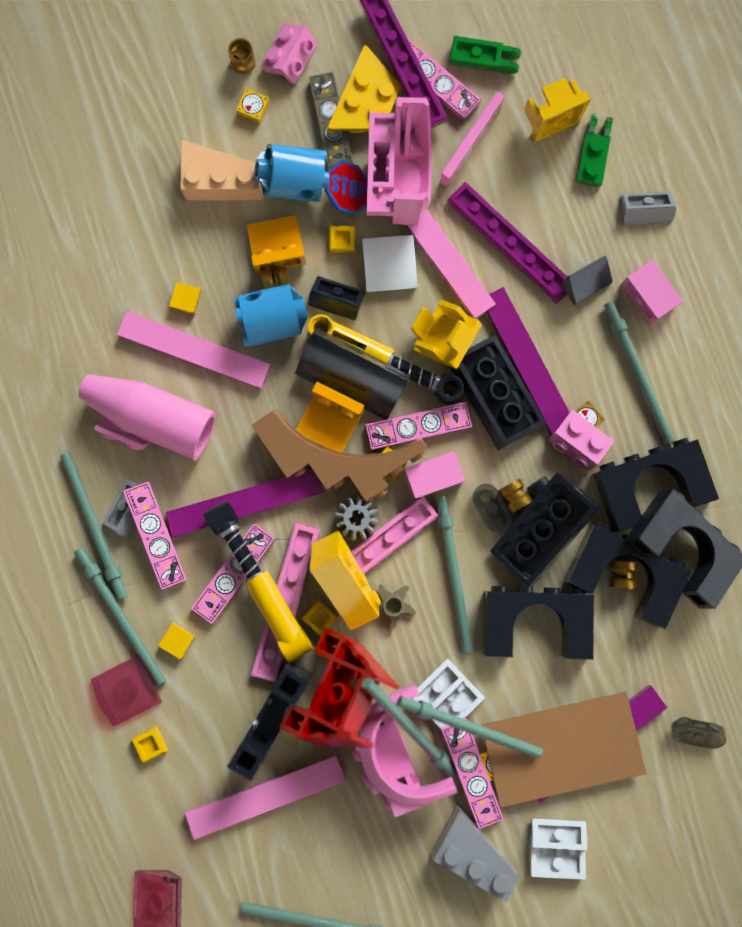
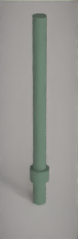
[604,301,675,446]
[60,452,128,600]
[436,495,473,653]
[74,547,166,686]
[362,678,458,778]
[397,696,543,759]
[241,902,381,927]

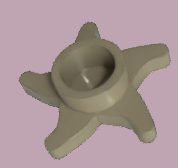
[379,584,416,629]

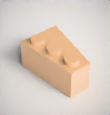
[181,140,262,201]

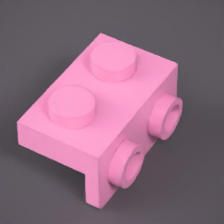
[260,23,317,84]
[548,409,614,471]

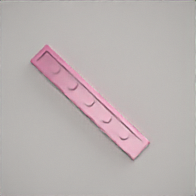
[405,209,496,319]
[117,311,271,390]
[251,523,320,683]
[185,754,346,840]

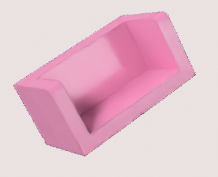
[621,260,683,324]
[404,451,465,500]

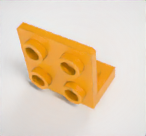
[247,215,306,274]
[296,382,364,452]

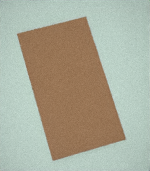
[481,692,646,808]

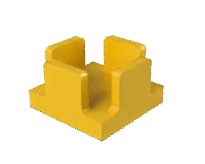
[524,78,591,142]
[411,300,482,369]

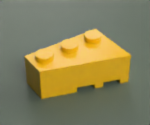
[310,530,381,630]

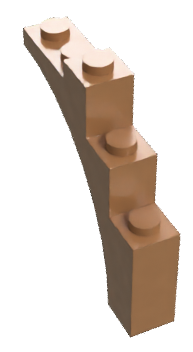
[251,409,427,501]

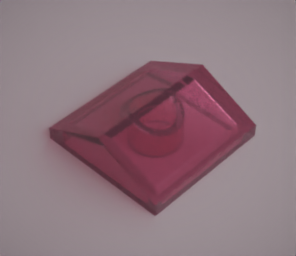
[91,655,162,727]
[134,870,182,927]

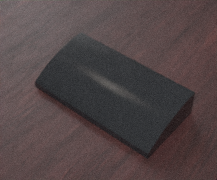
[295,328,410,420]
[449,335,547,451]
[490,472,602,587]

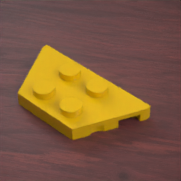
[326,45,401,133]

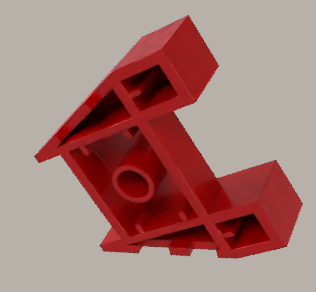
[279,628,399,748]

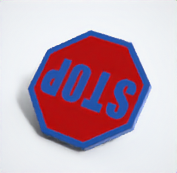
[325,160,368,215]

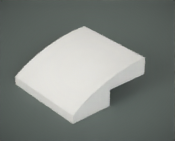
[362,235,418,292]
[412,659,485,727]
[530,819,587,879]

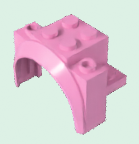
[367,97,432,225]
[351,683,458,817]

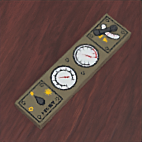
[309,72,353,170]

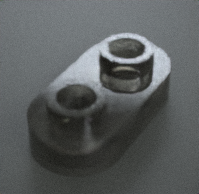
[472,484,512,533]
[671,717,727,749]

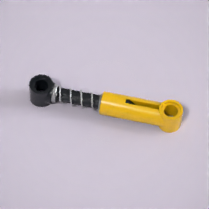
[308,314,464,405]
[203,500,313,663]

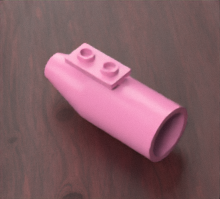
[78,374,216,460]

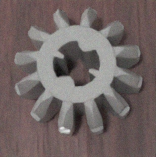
[335,496,379,541]

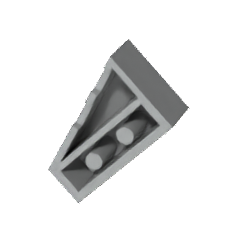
[431,804,519,902]

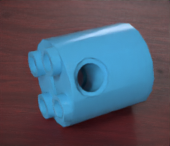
[254,144,329,202]
[234,284,308,347]

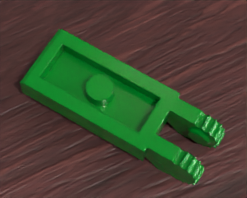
[449,36,521,74]
[576,114,613,187]

